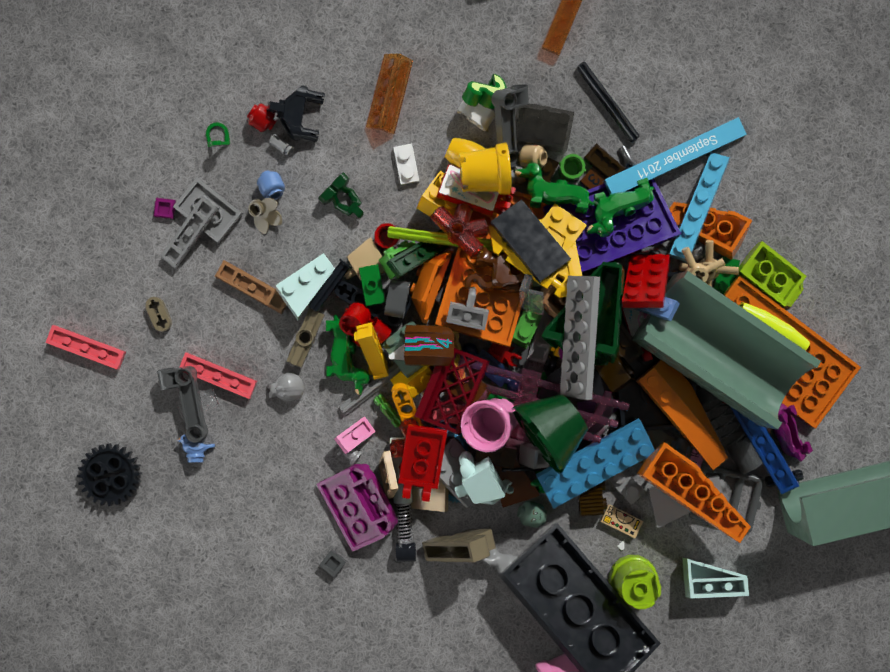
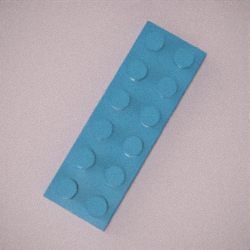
[535,418,655,508]

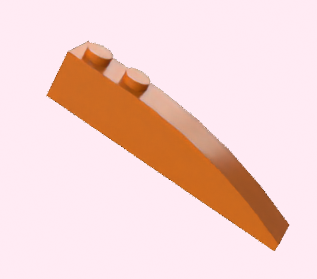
[635,360,728,470]

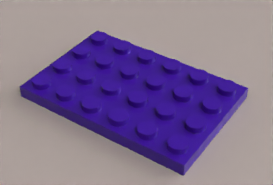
[543,179,681,274]

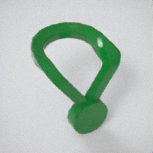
[206,122,230,147]

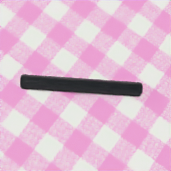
[577,62,639,142]

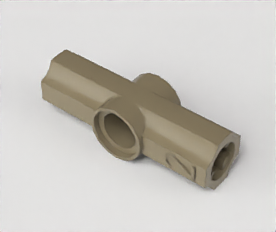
[287,308,325,368]

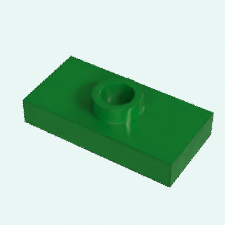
[359,264,386,306]

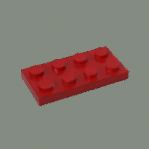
[622,254,670,308]

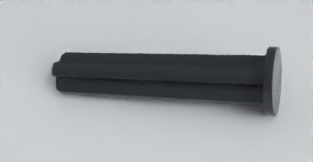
[309,259,353,312]

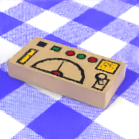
[600,504,643,538]

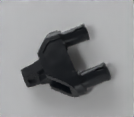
[267,85,325,142]

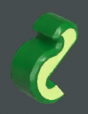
[462,74,507,109]

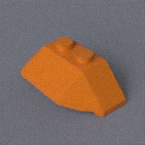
[409,250,453,324]

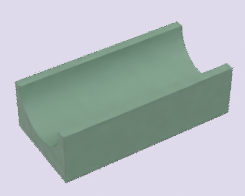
[632,271,821,429]
[777,461,890,546]

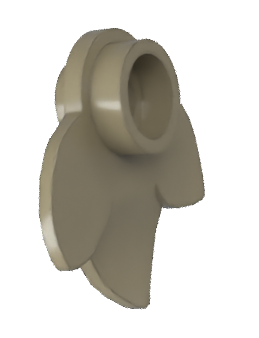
[248,198,282,234]

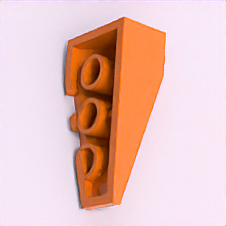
[669,202,752,260]

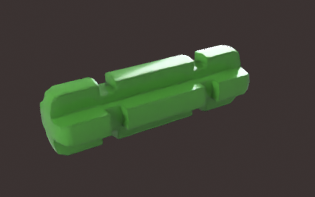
[373,394,402,428]

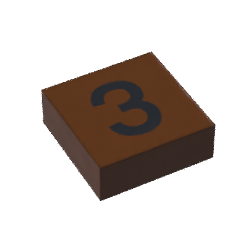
[580,167,607,190]

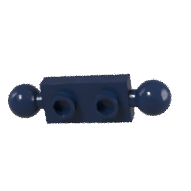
[462,343,522,394]

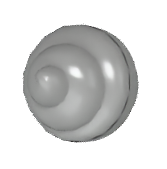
[692,244,705,263]

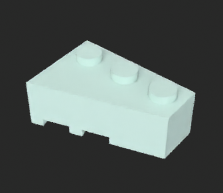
[276,253,335,320]
[682,558,749,599]

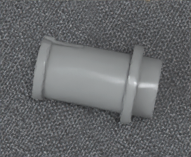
[269,134,294,156]

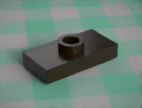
[583,143,625,178]

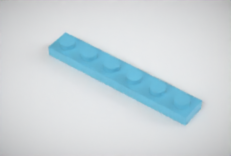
[669,152,730,262]

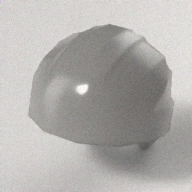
[267,373,305,402]

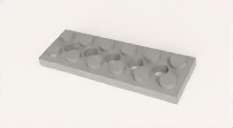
[560,276,600,400]

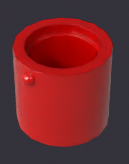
[374,223,400,250]
[339,302,372,336]

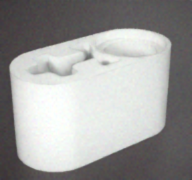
[456,100,495,131]

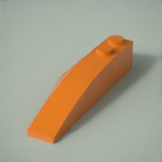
[637,442,751,543]

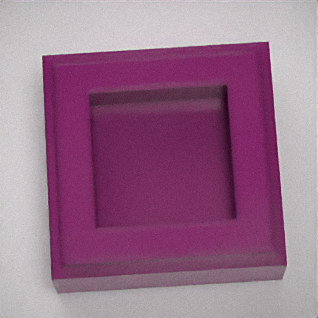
[154,198,176,219]

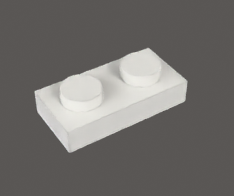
[393,143,420,185]

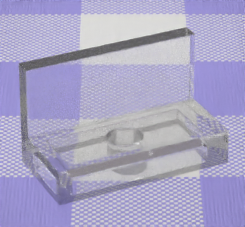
[519,274,544,315]

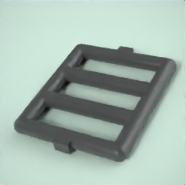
[689,463,764,532]

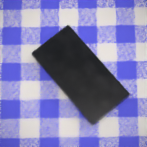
[490,199,571,283]

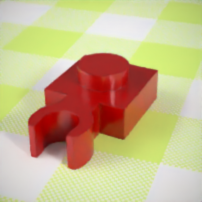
[487,343,522,367]

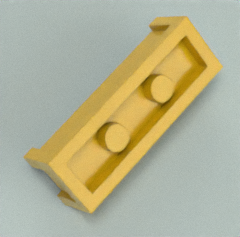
[354,322,389,380]

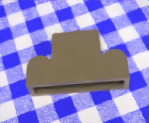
[422,529,496,563]

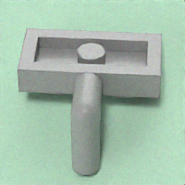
[446,287,489,330]

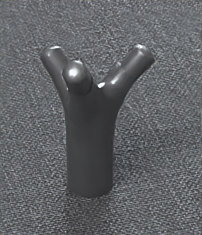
[619,145,637,171]

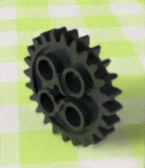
[77,443,142,506]

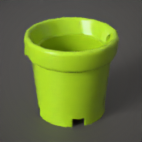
[608,555,661,609]

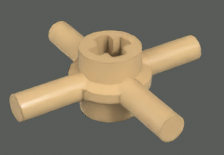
[679,240,739,287]
[682,247,725,282]

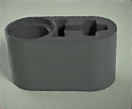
[384,279,410,319]

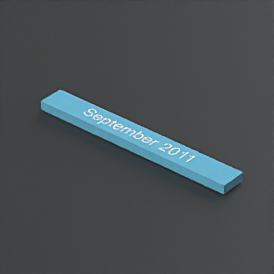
[603,117,747,195]

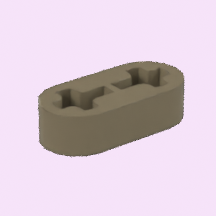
[145,297,172,332]

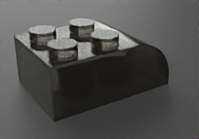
[515,103,574,154]

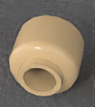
[519,144,548,168]

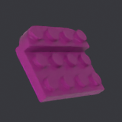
[316,464,398,552]

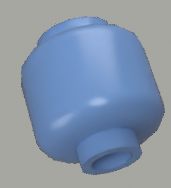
[257,171,285,200]

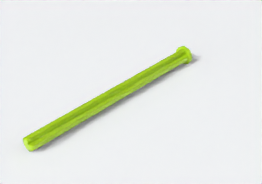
[387,226,504,253]

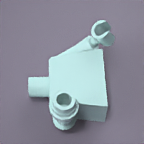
[455,451,514,505]

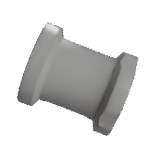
[337,448,362,465]

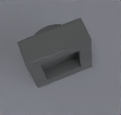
[319,549,347,577]

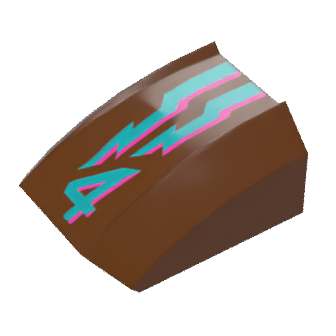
[404,325,454,366]

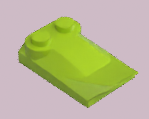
[739,241,807,307]

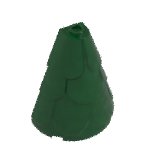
[542,262,625,365]

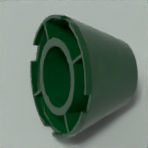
[512,395,588,474]

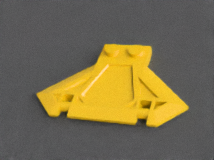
[489,203,587,298]

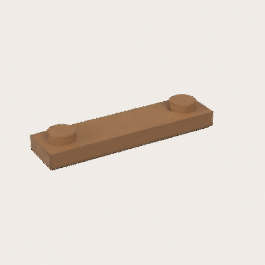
[214,260,287,314]

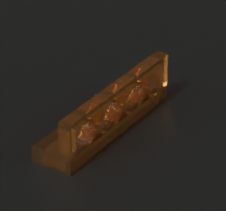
[366,54,413,134]

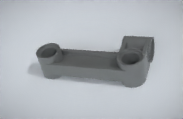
[491,84,529,167]
[157,366,208,443]

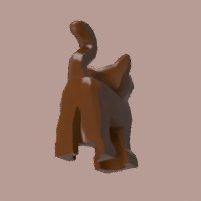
[464,247,525,293]

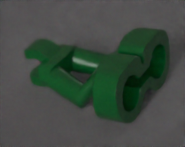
[318,172,364,218]

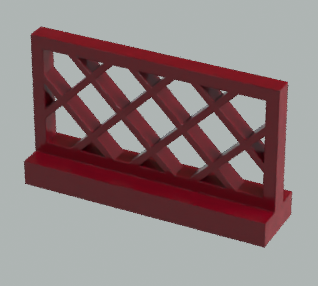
[414,348,489,435]

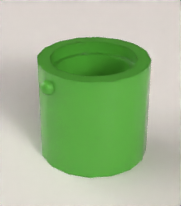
[558,154,586,182]

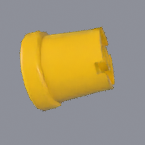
[459,143,512,195]

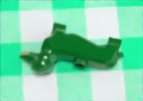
[515,163,594,214]
[587,178,654,238]
[326,315,370,395]

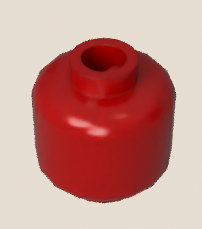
[247,103,276,132]

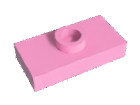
[334,416,376,454]

